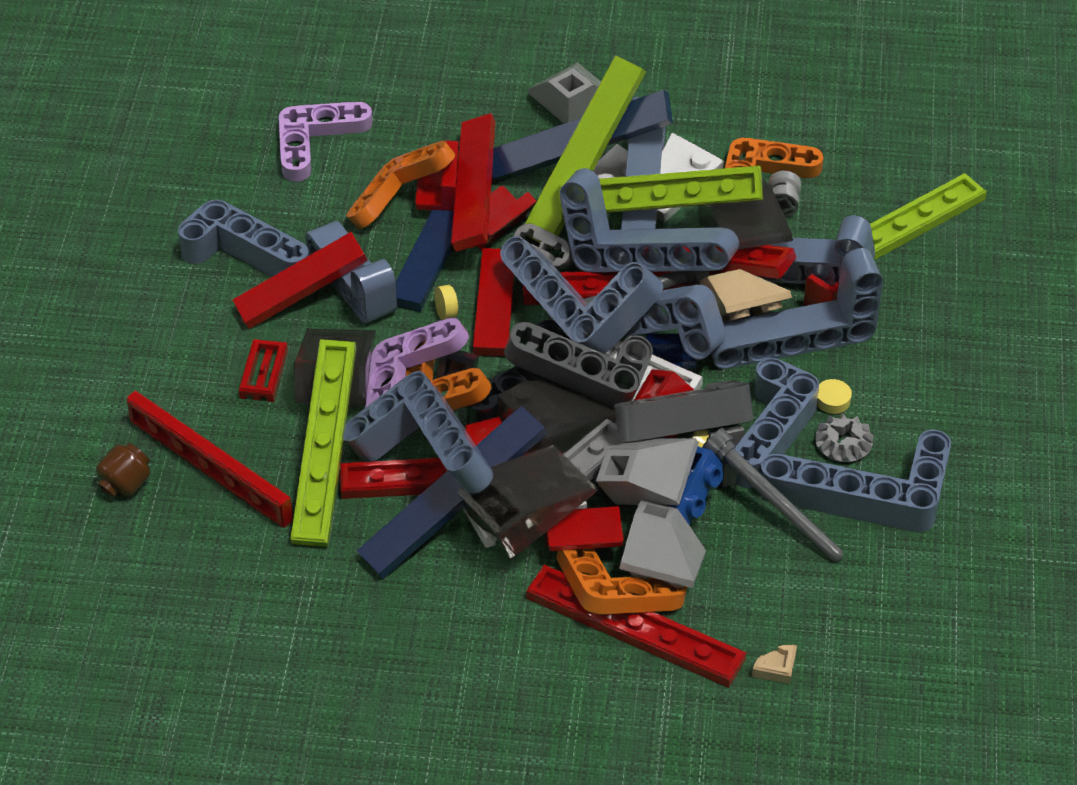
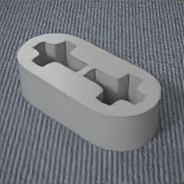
[514,224,574,270]

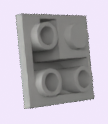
[528,62,601,124]
[596,438,699,505]
[619,499,706,588]

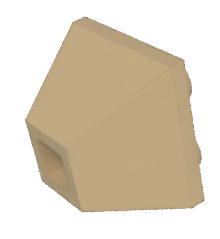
[699,269,792,322]

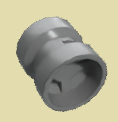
[766,171,801,217]

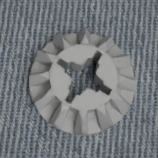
[815,413,874,462]

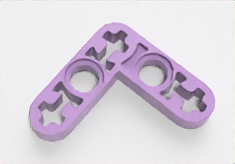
[279,102,373,182]
[365,318,469,408]

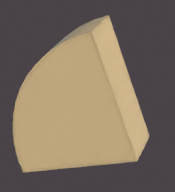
[752,645,797,684]

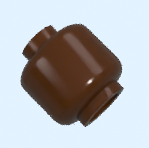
[96,443,150,498]

